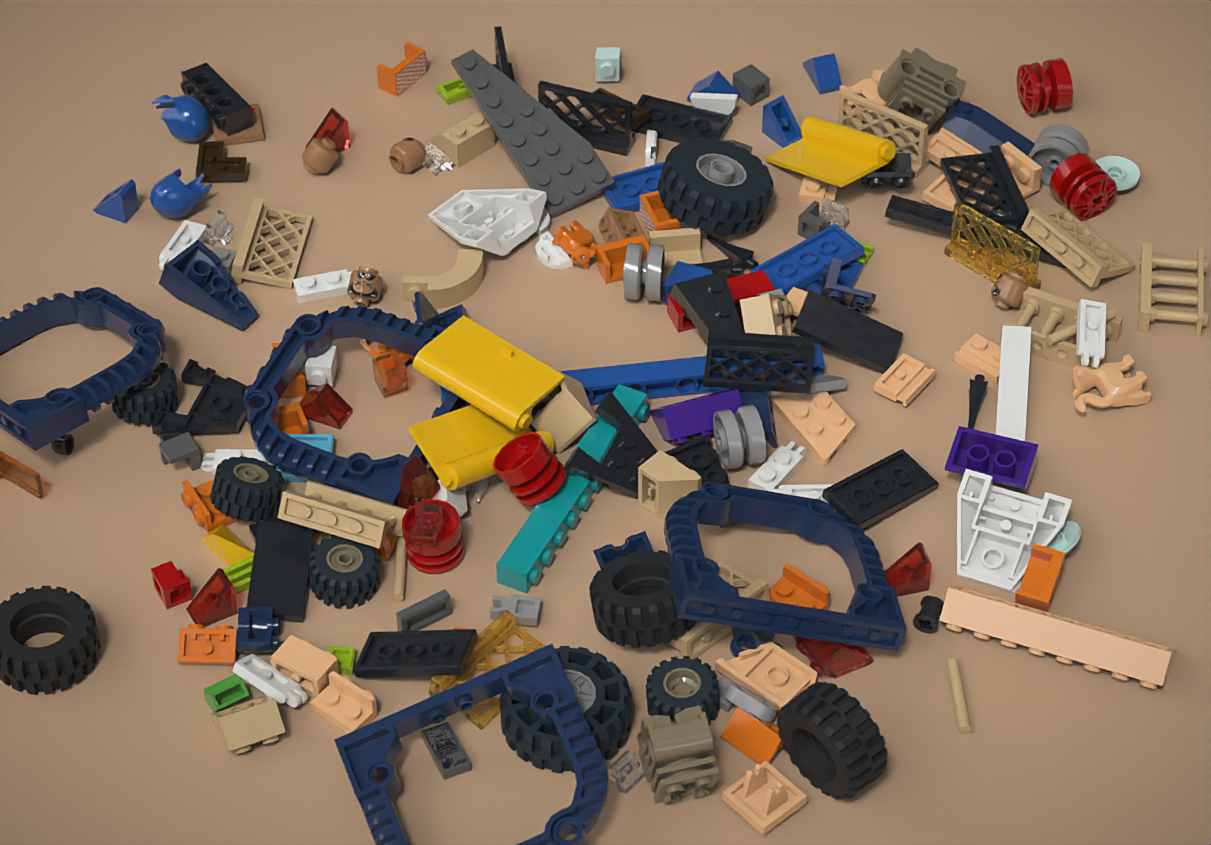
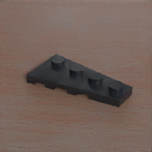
[665,434,735,528]

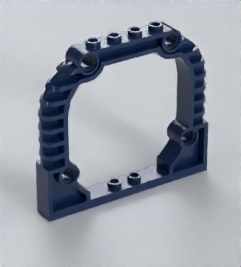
[0,287,168,451]
[243,305,466,507]
[664,482,907,652]
[334,644,609,845]

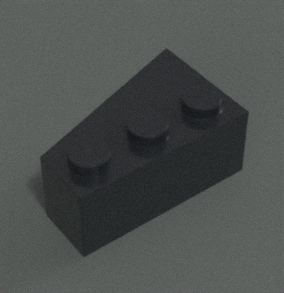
[670,271,744,346]

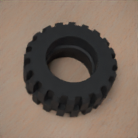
[589,550,697,648]
[0,586,100,695]
[777,682,888,799]

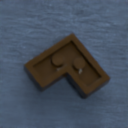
[196,141,247,182]

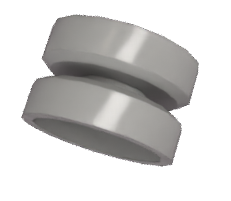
[1028,124,1090,187]
[623,243,665,301]
[713,404,766,470]

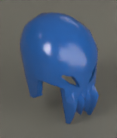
[151,94,210,142]
[150,169,212,219]

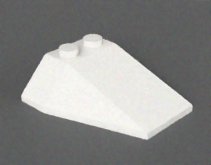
[428,188,547,256]
[957,469,1072,592]

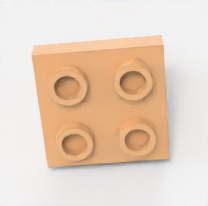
[722,761,807,835]

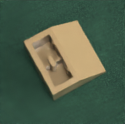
[740,294,797,336]
[531,371,596,454]
[638,450,701,519]

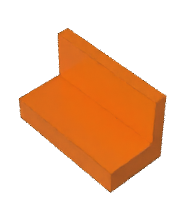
[721,707,783,764]

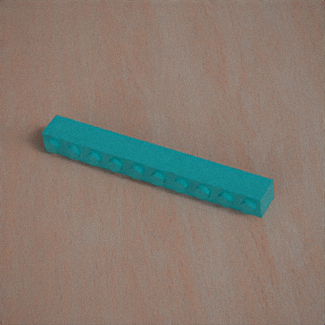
[496,384,650,594]

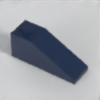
[730,368,778,448]

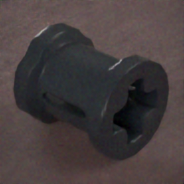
[913,595,944,633]

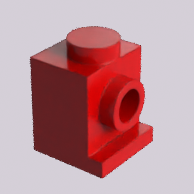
[151,561,193,609]

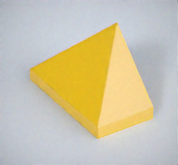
[201,524,254,567]

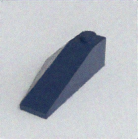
[943,100,1035,156]
[159,240,259,331]

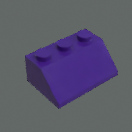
[650,389,742,444]
[945,426,1038,489]

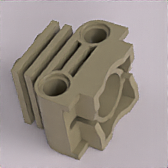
[877,48,966,135]
[637,705,719,805]

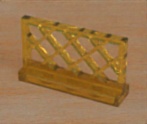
[944,201,1041,290]
[429,610,545,730]

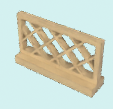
[838,89,929,178]
[232,197,312,289]
[1021,208,1136,288]
[669,561,770,660]

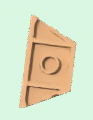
[771,392,856,467]
[715,642,818,712]

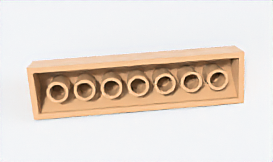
[939,586,1177,689]

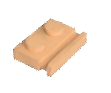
[926,127,982,174]
[798,175,839,207]
[953,333,1001,384]
[874,353,936,407]

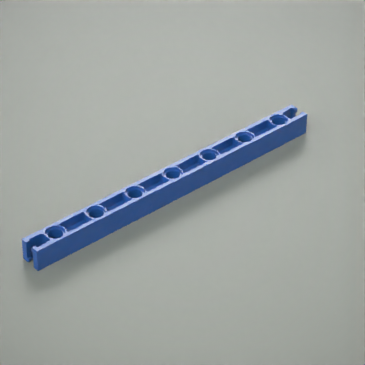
[440,344,824,407]

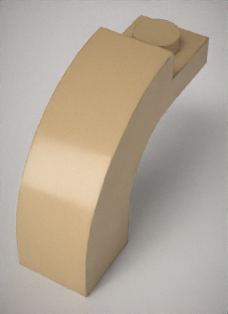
[402,249,484,309]

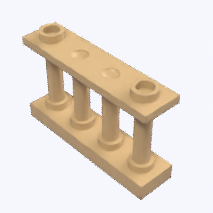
[1137,242,1208,336]
[1000,286,1123,368]
[278,480,408,549]

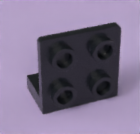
[861,153,915,188]

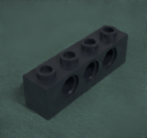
[180,62,254,136]

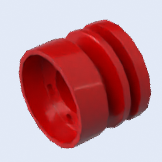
[1017,58,1073,115]
[1049,153,1117,220]
[493,432,567,506]
[402,499,464,574]

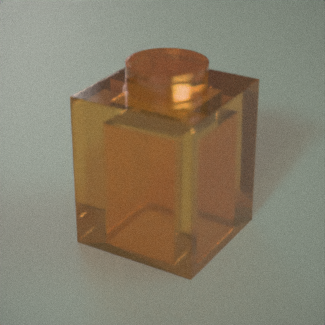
[372,351,408,398]

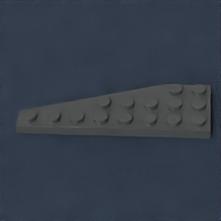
[452,49,615,219]

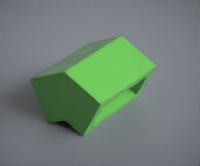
[204,674,249,712]

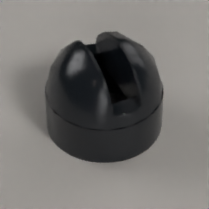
[51,434,74,455]

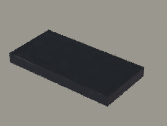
[632,94,732,144]
[792,290,903,374]
[822,449,939,529]
[247,521,314,622]
[353,629,478,678]

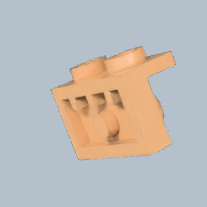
[1001,142,1042,198]
[310,671,377,733]

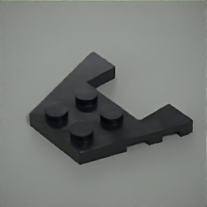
[152,359,248,435]
[564,391,658,499]

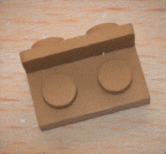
[598,207,649,243]

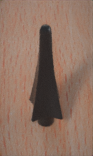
[706,235,759,272]
[691,258,743,279]
[967,374,988,429]

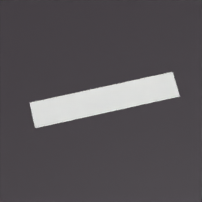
[996,325,1031,441]

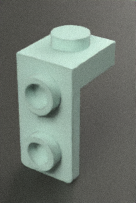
[595,47,620,82]

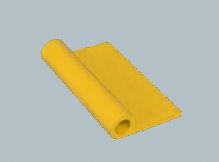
[765,115,896,187]
[413,315,565,432]
[408,405,554,490]

